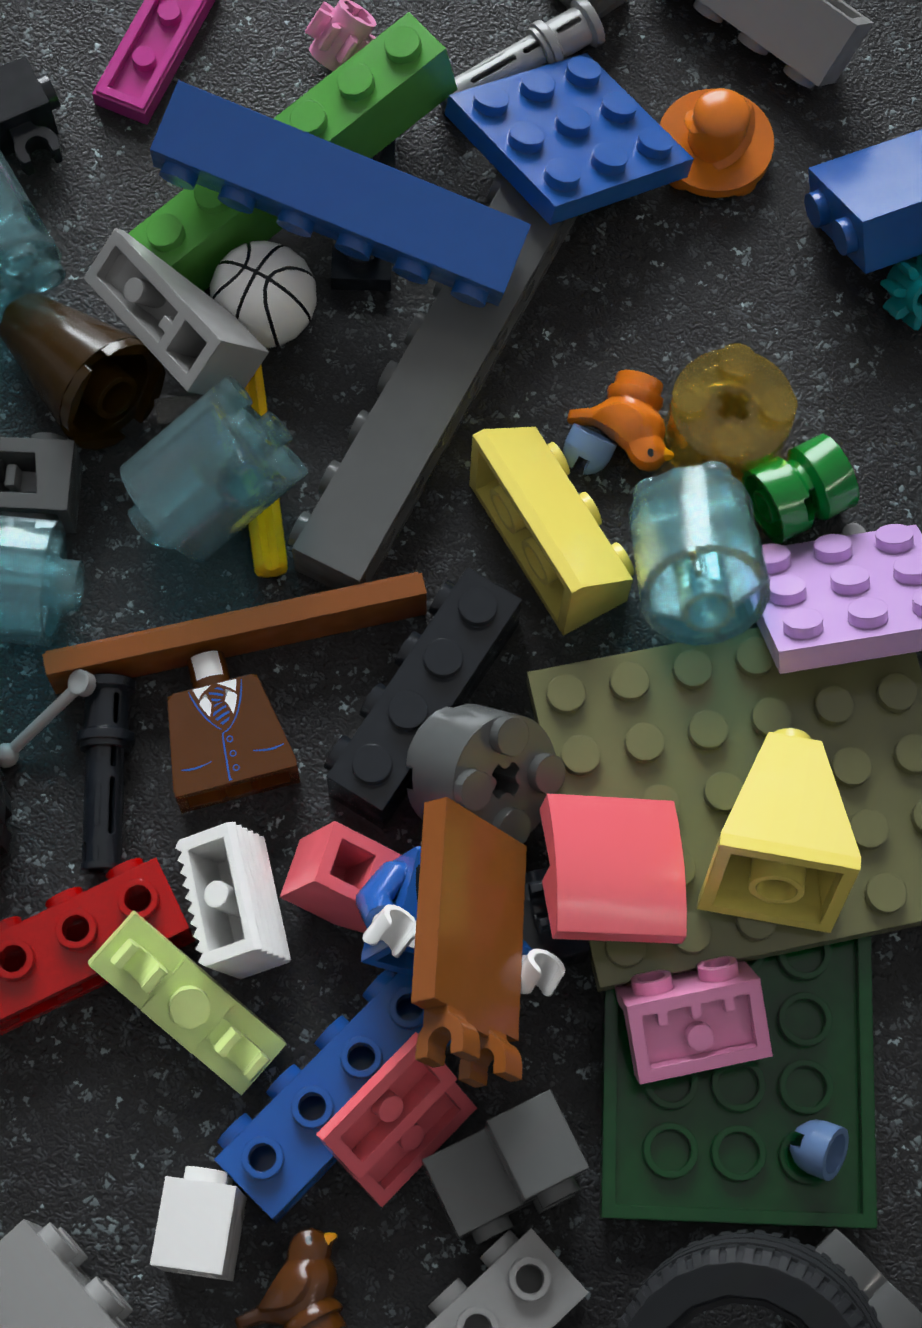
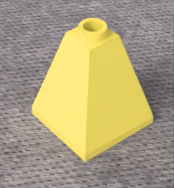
[697,728,861,933]

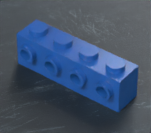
[214,970,451,1224]

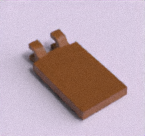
[411,797,527,1088]

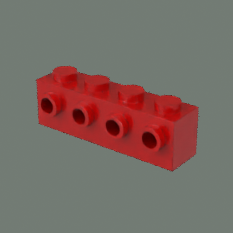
[0,857,196,1036]

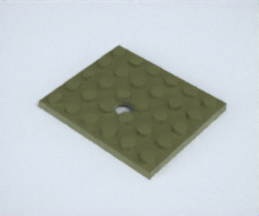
[526,627,922,992]

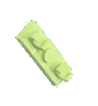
[88,910,286,1096]

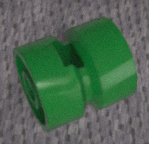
[742,434,860,544]

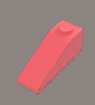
[280,821,401,933]

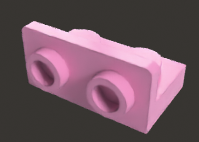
[615,956,773,1085]

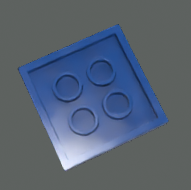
[444,53,694,225]

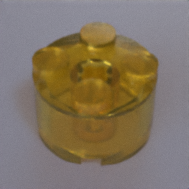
[664,343,798,490]

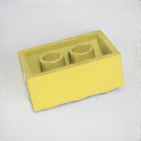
[469,427,634,636]

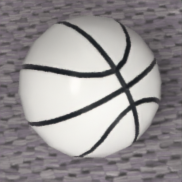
[210,240,317,348]

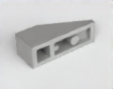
[84,228,269,401]

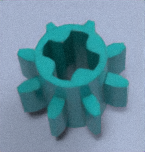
[880,254,922,331]

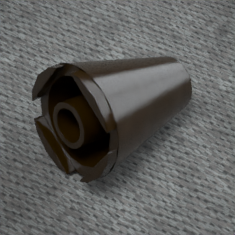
[0,293,166,450]

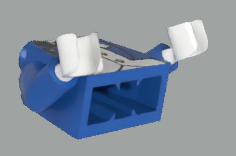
[356,846,565,997]

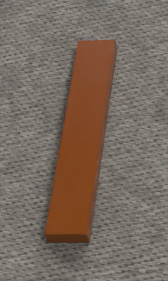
[42,572,427,694]

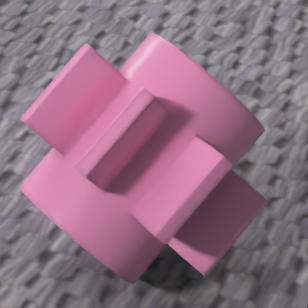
[305,0,377,71]

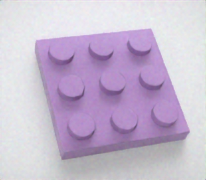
[734,524,922,674]

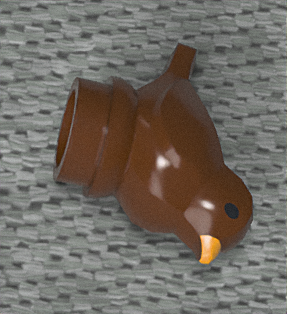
[234,1228,348,1328]

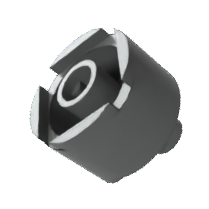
[406,703,566,844]

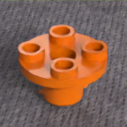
[659,88,774,198]

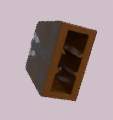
[168,651,300,813]

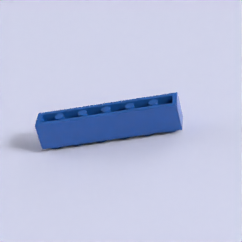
[150,80,531,308]

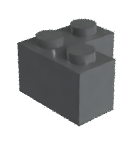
[422,1089,589,1246]

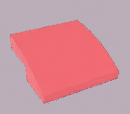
[539,793,687,944]
[316,1032,477,1207]

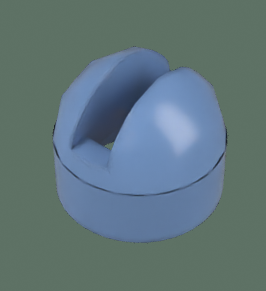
[563,423,617,475]
[790,1119,849,1181]

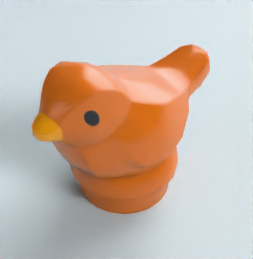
[567,370,675,472]

